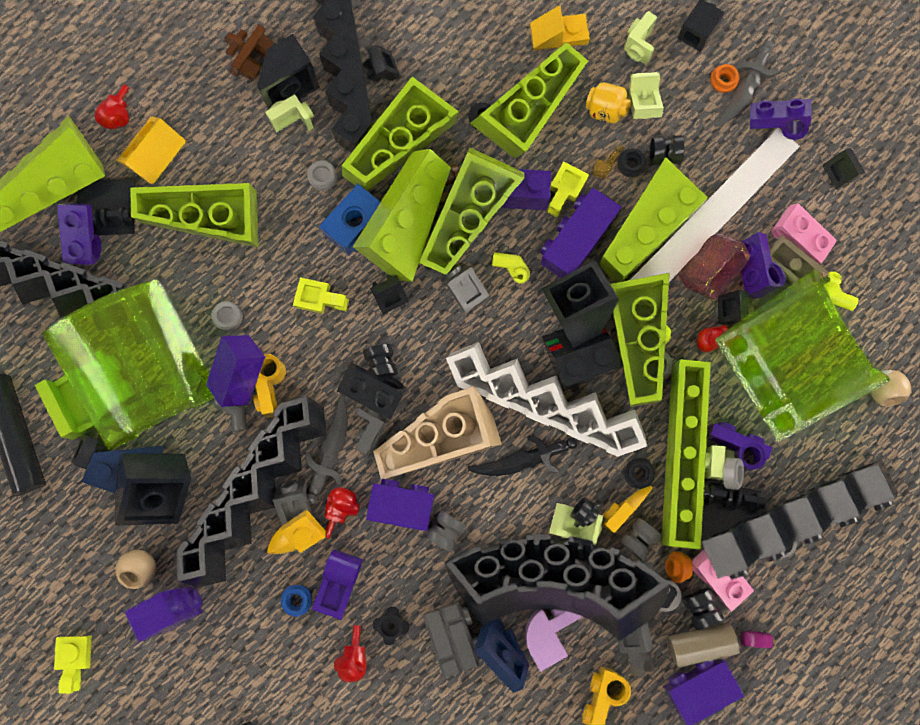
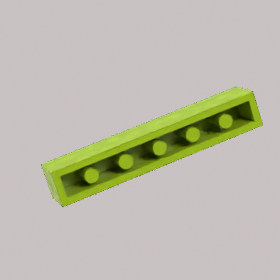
[661,359,711,549]

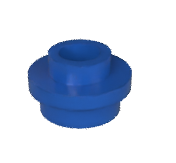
[281,584,312,616]

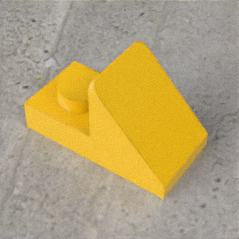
[530,6,590,50]

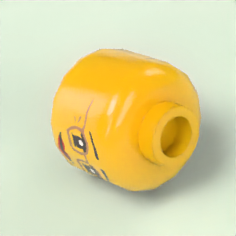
[586,82,631,124]

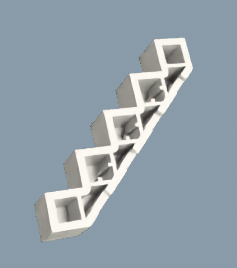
[446,342,647,457]

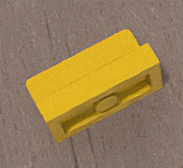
[116,116,186,184]

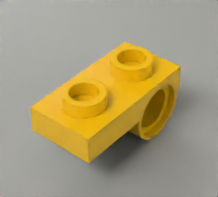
[253,354,286,418]
[582,666,631,725]

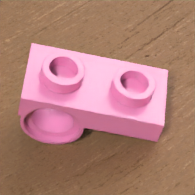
[771,203,837,264]
[692,549,754,612]

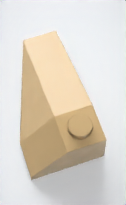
[373,386,502,480]

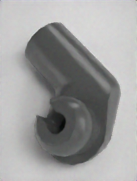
[213,397,247,432]

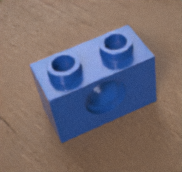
[319,184,380,256]

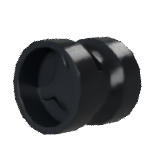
[650,135,684,165]
[363,344,398,377]
[682,587,724,630]

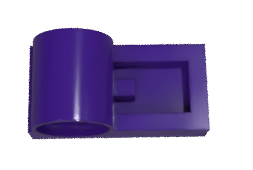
[750,98,811,140]
[57,203,102,265]
[736,232,786,299]
[707,422,773,471]
[312,549,364,620]

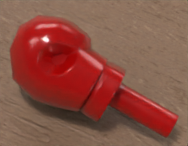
[94,84,130,130]
[696,324,748,353]
[324,487,360,539]
[334,625,367,682]

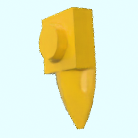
[601,486,653,533]
[267,510,326,554]

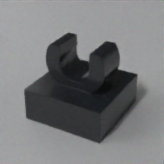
[363,44,400,82]
[822,148,865,190]
[370,275,409,314]
[718,290,753,325]
[71,434,110,469]

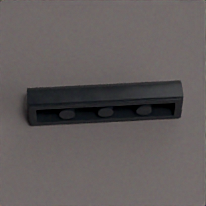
[0,374,46,497]

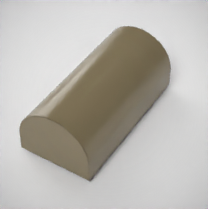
[769,235,829,296]
[667,622,739,667]

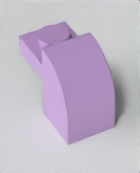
[525,609,582,672]

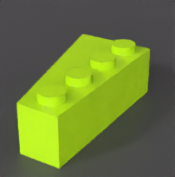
[470,42,588,159]
[342,77,459,191]
[0,116,105,232]
[419,148,524,275]
[353,149,451,282]
[599,157,708,283]
[130,183,258,247]
[610,272,670,407]

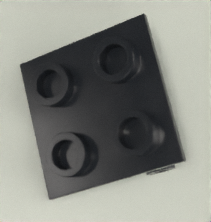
[77,178,135,236]
[701,480,766,541]

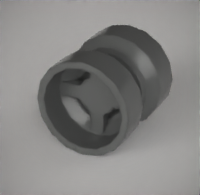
[425,510,466,552]
[619,518,663,561]

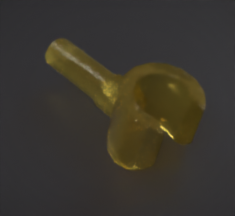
[592,145,624,179]

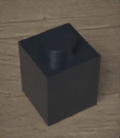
[677,0,725,52]

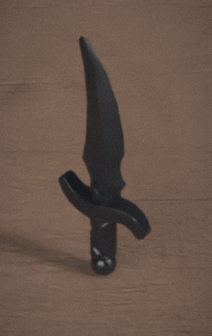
[467,435,578,476]

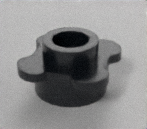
[570,497,600,527]
[372,607,410,645]

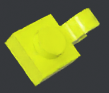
[547,162,589,217]
[293,277,349,314]
[54,636,91,694]

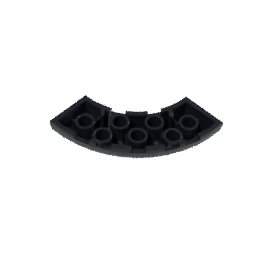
[444,534,670,642]

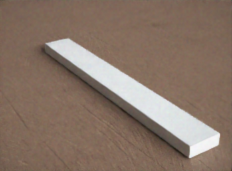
[631,128,800,282]

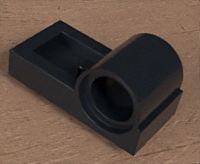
[337,363,405,419]

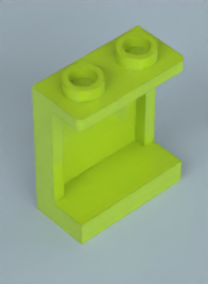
[35,350,137,440]

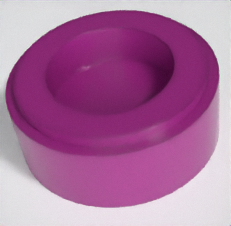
[740,631,773,648]

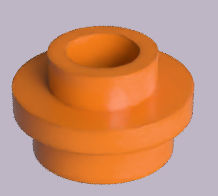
[710,64,739,93]
[665,551,693,583]

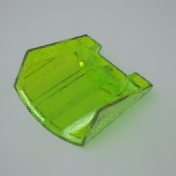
[715,269,890,442]
[41,279,214,451]

